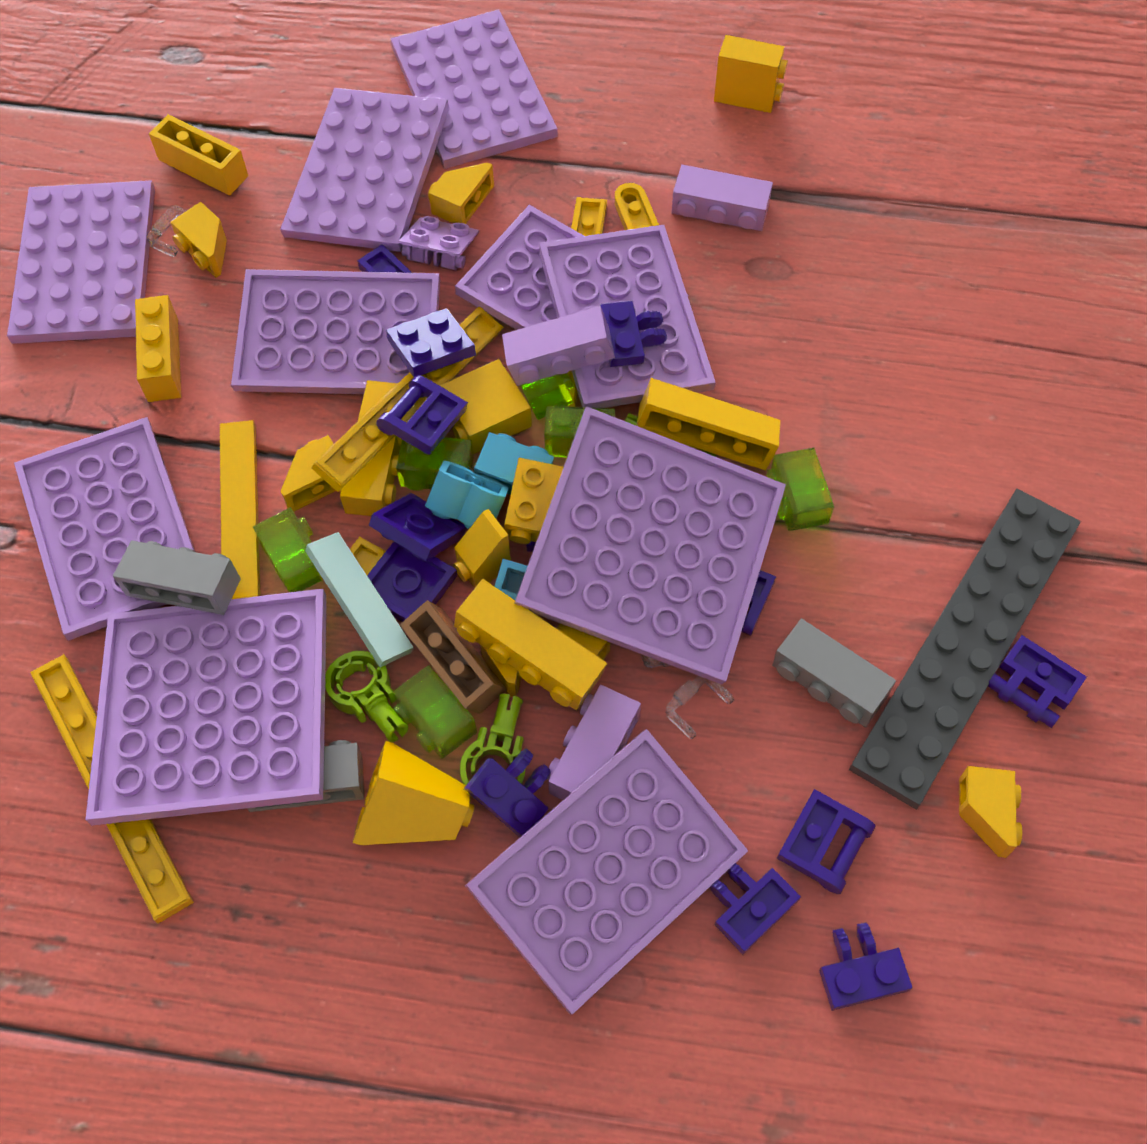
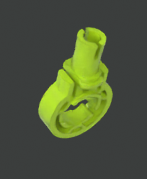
[325,651,408,742]
[460,694,525,799]

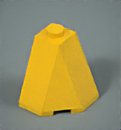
[353,741,474,845]

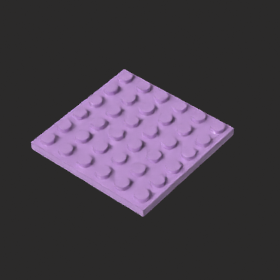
[514,406,786,684]
[85,589,327,826]

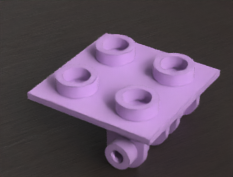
[399,216,479,271]

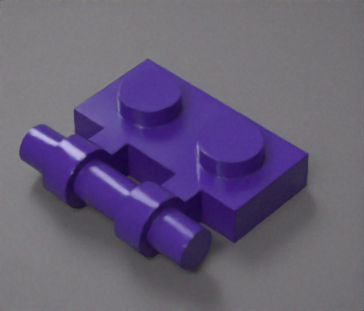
[988,635,1087,728]

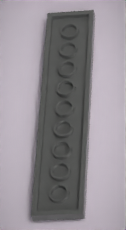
[849,489,1081,810]

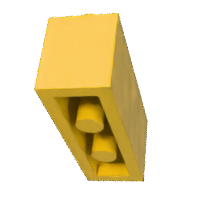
[149,114,249,196]
[135,295,181,402]

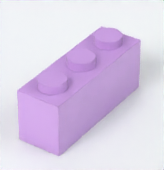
[671,164,773,231]
[502,306,615,386]
[547,684,641,800]

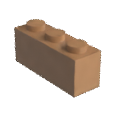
[400,600,507,714]

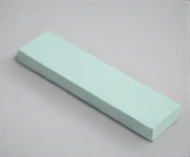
[305,532,414,667]

